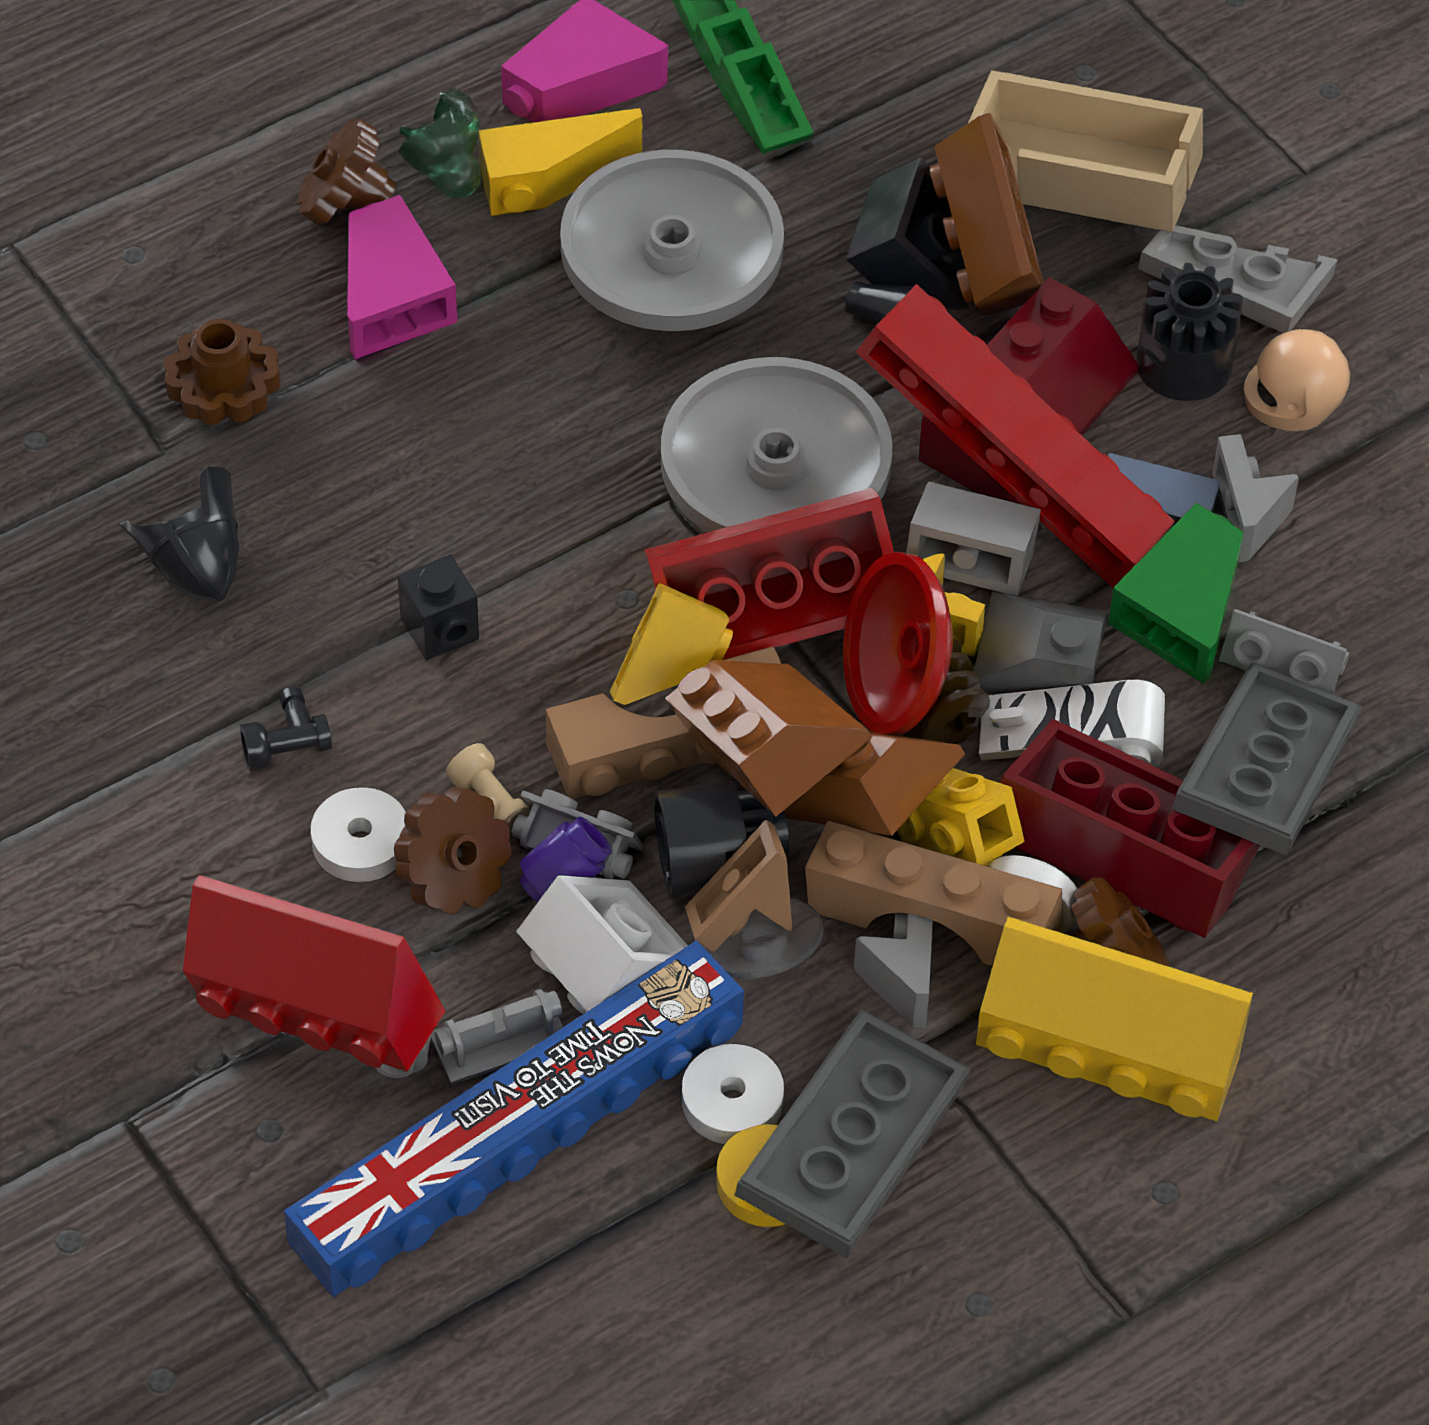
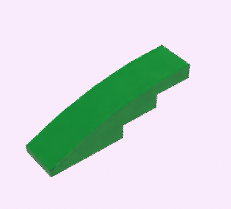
[672,0,814,154]

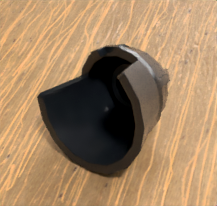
[118,466,240,601]

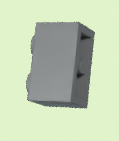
[906,482,1041,596]

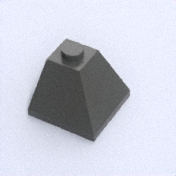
[973,591,1108,694]

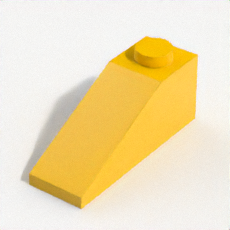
[478,108,642,216]

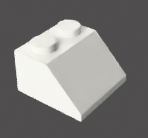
[516,875,688,1014]

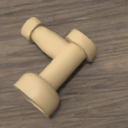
[446,743,530,832]

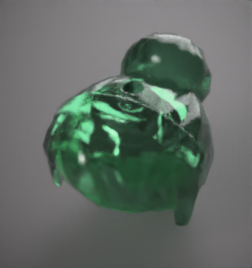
[398,87,482,199]

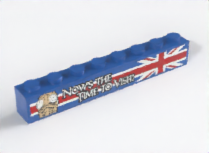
[284,940,744,1297]

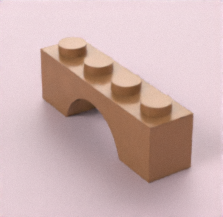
[546,646,781,799]
[805,821,1063,966]

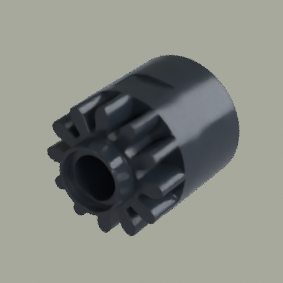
[1136,263,1243,401]
[653,781,789,896]

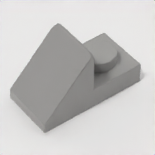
[1212,434,1299,562]
[854,913,933,1028]

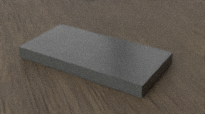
[1172,663,1362,856]
[735,1009,971,1258]

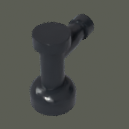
[240,687,332,772]

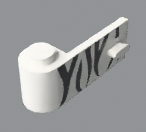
[979,680,1165,767]

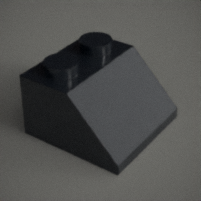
[846,158,968,310]

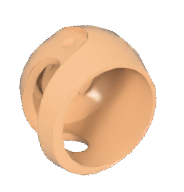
[1244,329,1350,431]

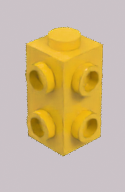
[897,768,1025,867]

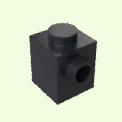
[398,554,479,661]

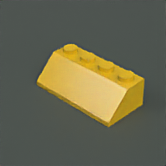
[976,917,1253,1121]

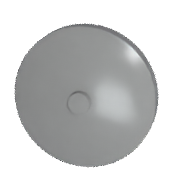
[560,150,784,331]
[661,357,892,533]

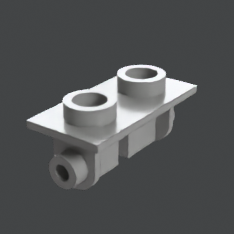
[1219,609,1350,694]
[512,789,645,879]
[431,989,563,1085]

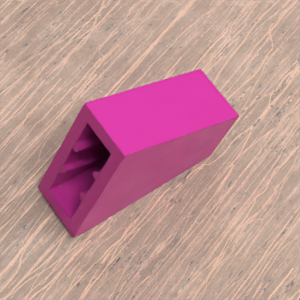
[501,0,668,123]
[347,195,457,359]

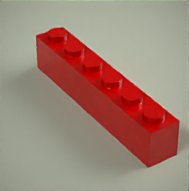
[856,284,1175,588]

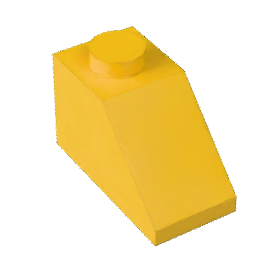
[610,583,733,705]

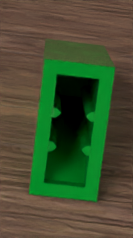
[1108,503,1244,684]

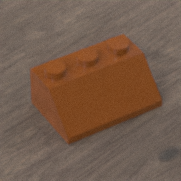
[930,113,1044,316]
[665,660,873,816]
[785,732,965,836]

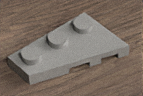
[1138,225,1338,333]

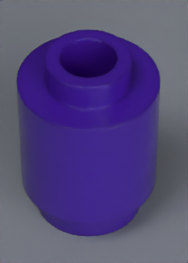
[520,816,612,903]

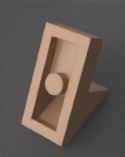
[685,820,792,952]

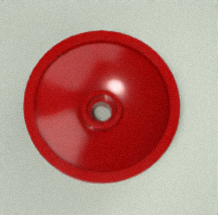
[843,552,953,735]

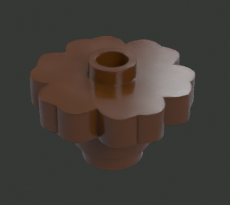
[297,117,396,225]
[164,319,281,425]
[394,787,512,914]
[1069,877,1170,967]

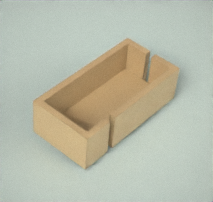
[968,70,1203,232]

